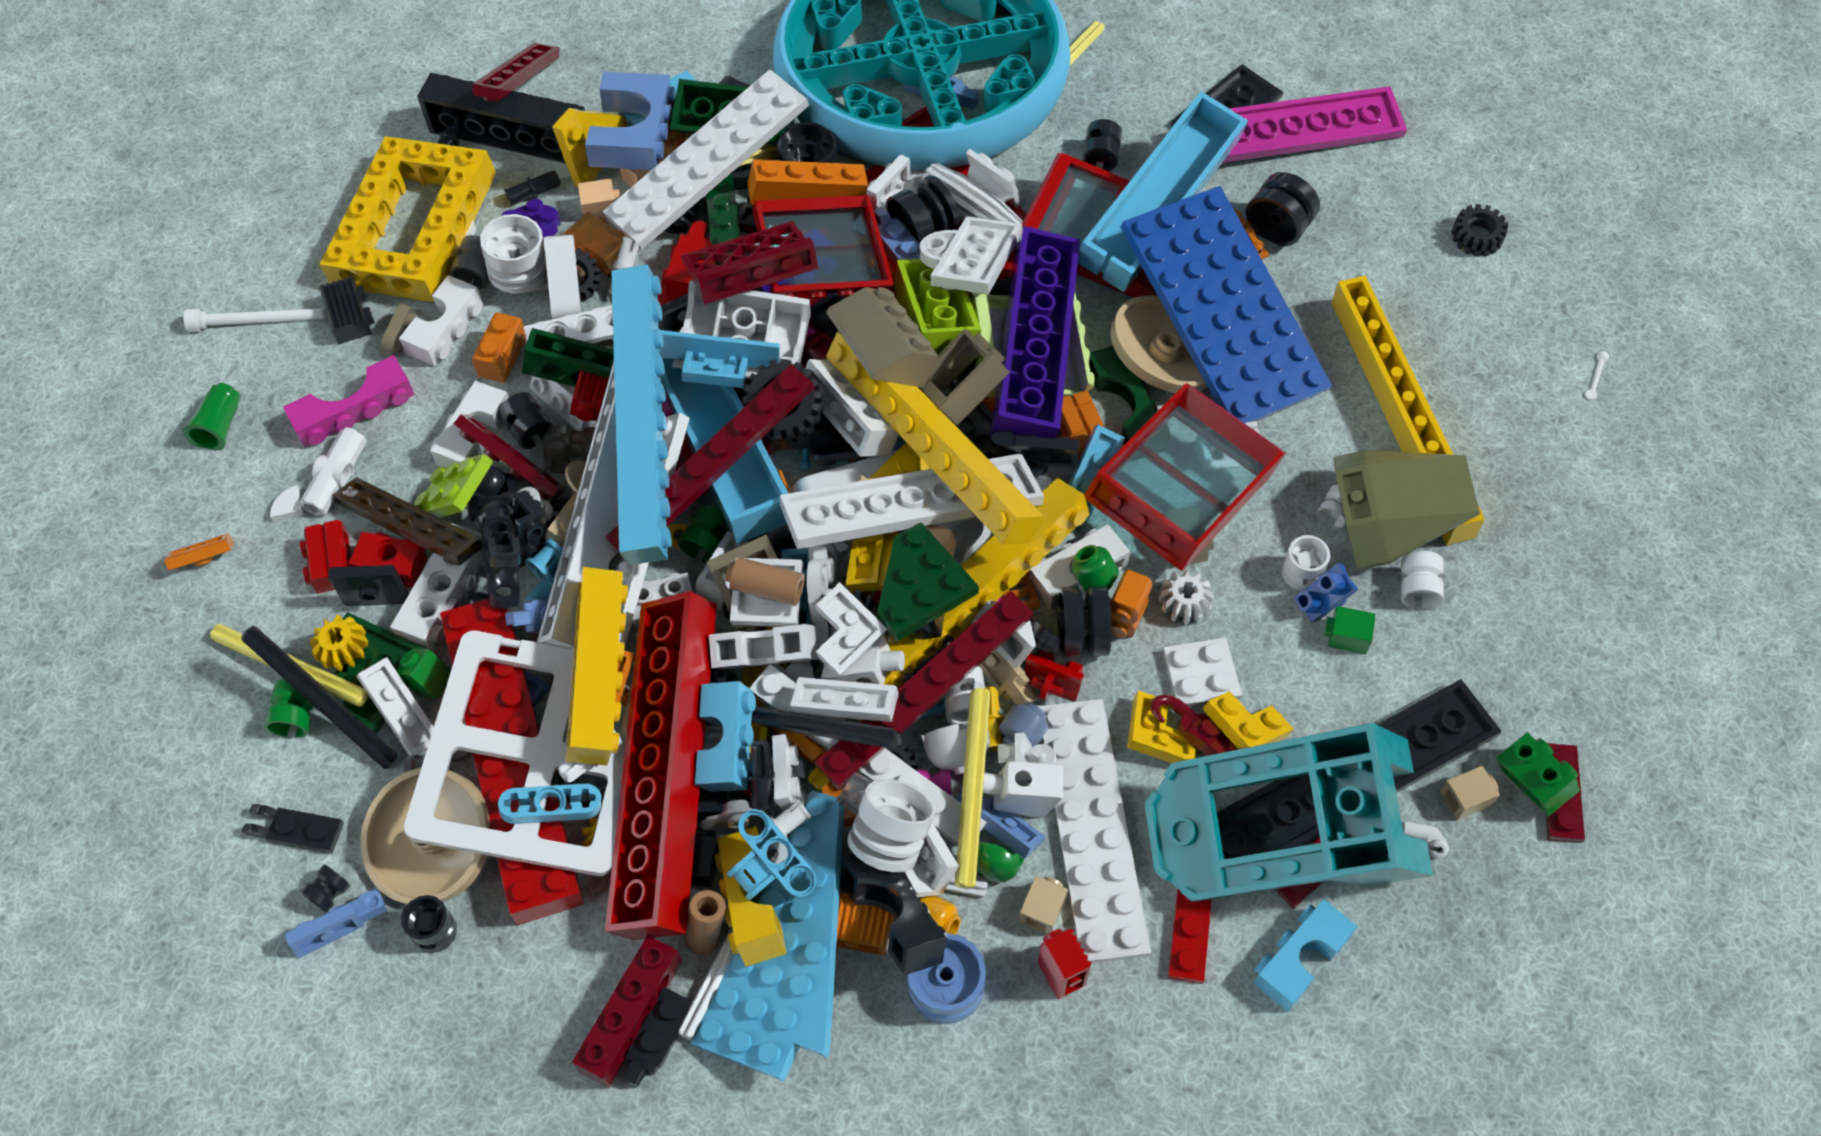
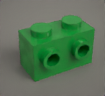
[1496,732,1580,817]

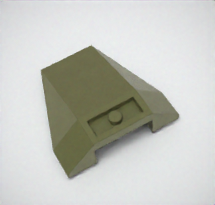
[1333,450,1480,570]

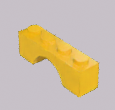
[715,826,787,967]

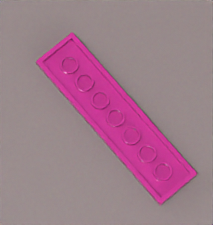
[1223,86,1407,163]

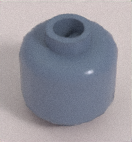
[999,702,1048,747]

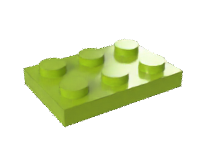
[414,454,493,518]

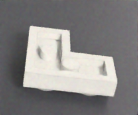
[815,582,887,678]

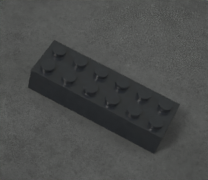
[417,72,585,164]

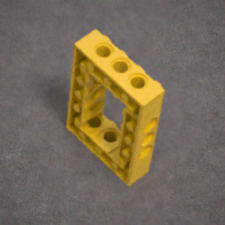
[319,136,496,303]

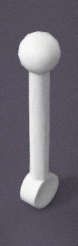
[1585,351,1609,401]

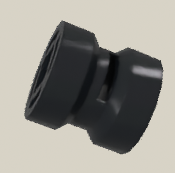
[300,864,350,913]

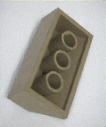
[826,287,939,388]

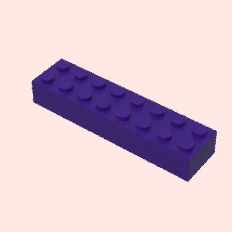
[990,226,1080,438]

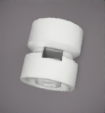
[1282,535,1330,591]
[1401,551,1444,609]
[944,666,985,725]

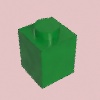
[1323,606,1376,654]
[396,648,452,699]

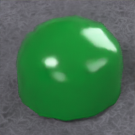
[977,840,1024,882]

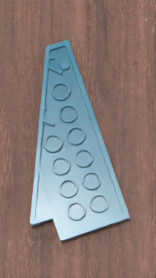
[691,790,845,1082]

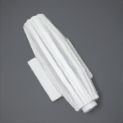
[920,149,1023,245]

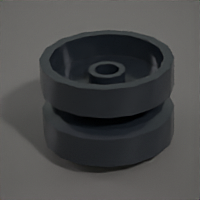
[1245,172,1320,247]
[1057,586,1111,657]

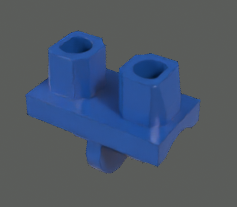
[1294,563,1358,623]

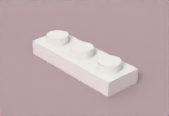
[357,657,434,757]
[790,677,898,722]

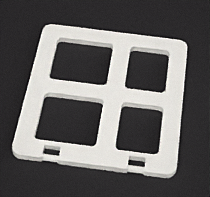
[404,631,635,876]

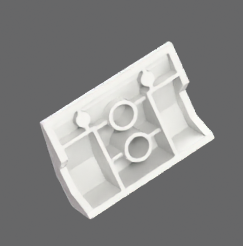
[673,281,810,379]

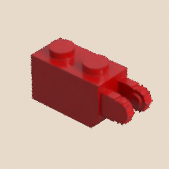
[662,220,715,298]

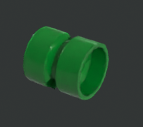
[678,505,730,564]
[264,679,314,737]

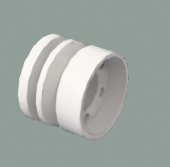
[480,214,547,294]
[847,779,936,872]

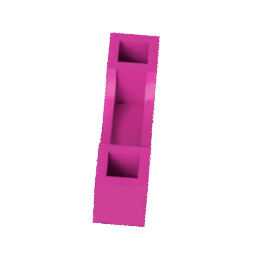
[283,355,415,447]

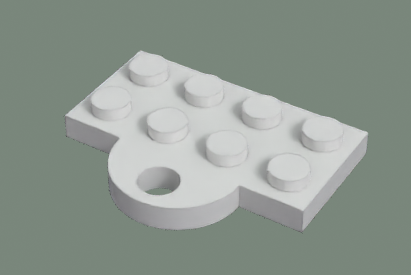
[920,216,1022,294]
[807,543,840,666]

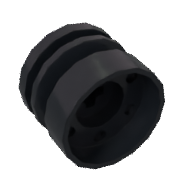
[778,122,837,163]
[886,175,960,244]

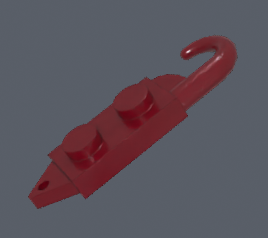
[1150,694,1239,756]

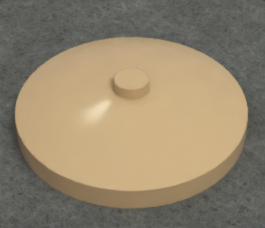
[1110,296,1207,393]
[360,768,490,904]

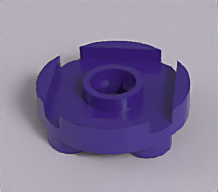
[502,199,561,241]

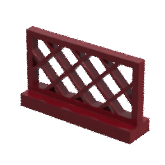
[681,221,819,305]

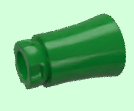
[182,383,241,450]

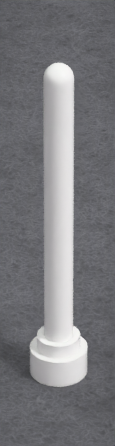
[183,308,328,332]

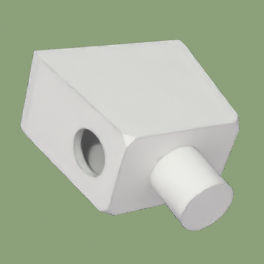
[821,627,905,684]
[983,761,1064,818]

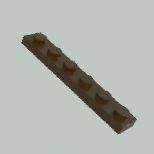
[333,477,483,566]

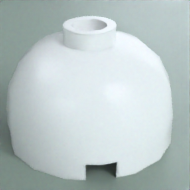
[921,724,990,776]

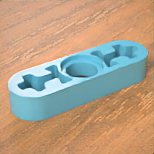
[498,784,601,824]

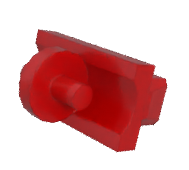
[1024,649,1084,702]

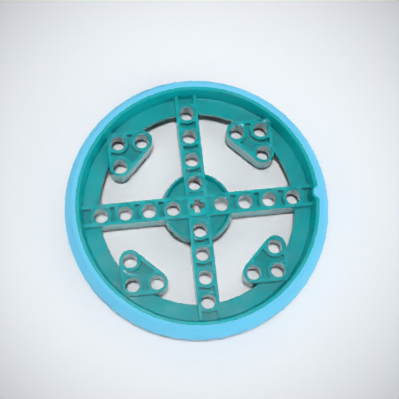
[773,0,1070,170]

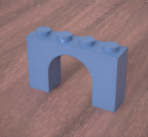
[585,72,676,170]

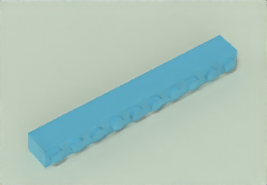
[612,264,672,565]

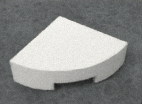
[270,485,304,522]

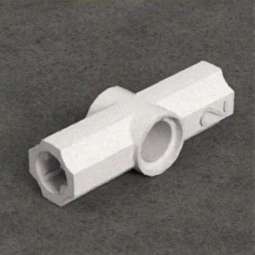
[299,427,367,516]

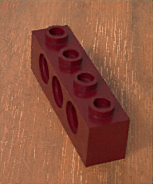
[572,935,682,1088]

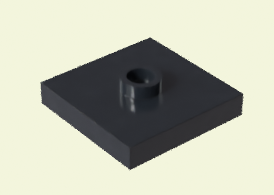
[328,565,409,606]

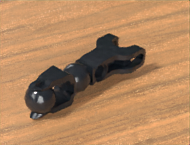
[467,465,520,608]

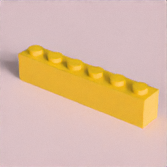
[565,567,628,766]

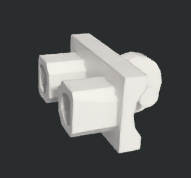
[998,733,1057,768]

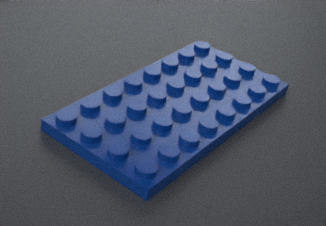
[1120,186,1333,423]

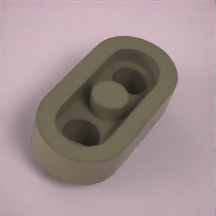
[380,303,416,356]

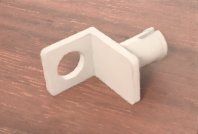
[761,800,811,864]

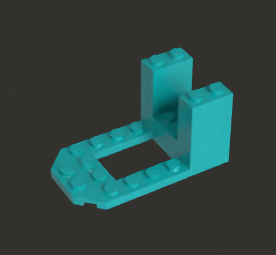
[1145,723,1433,902]

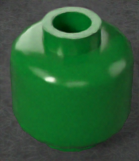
[1072,545,1119,591]

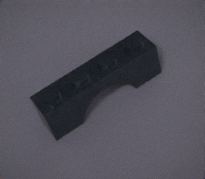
[840,853,948,976]

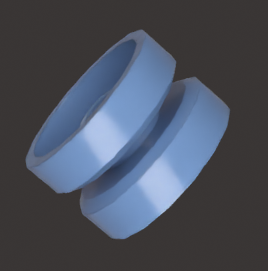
[907,933,986,1024]

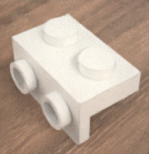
[899,822,959,897]

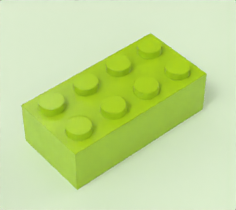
[893,259,982,355]

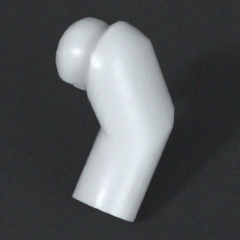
[1403,821,1449,859]

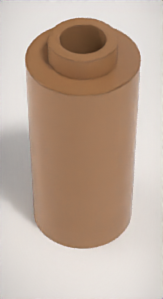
[726,557,805,606]
[685,890,726,955]

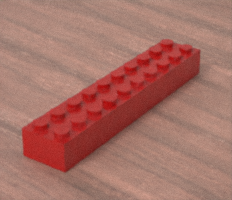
[605,591,717,940]
[440,595,585,926]

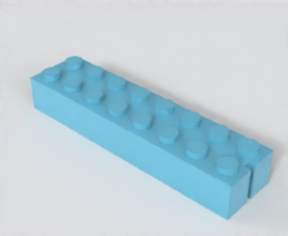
[1078,91,1248,292]
[660,358,788,544]

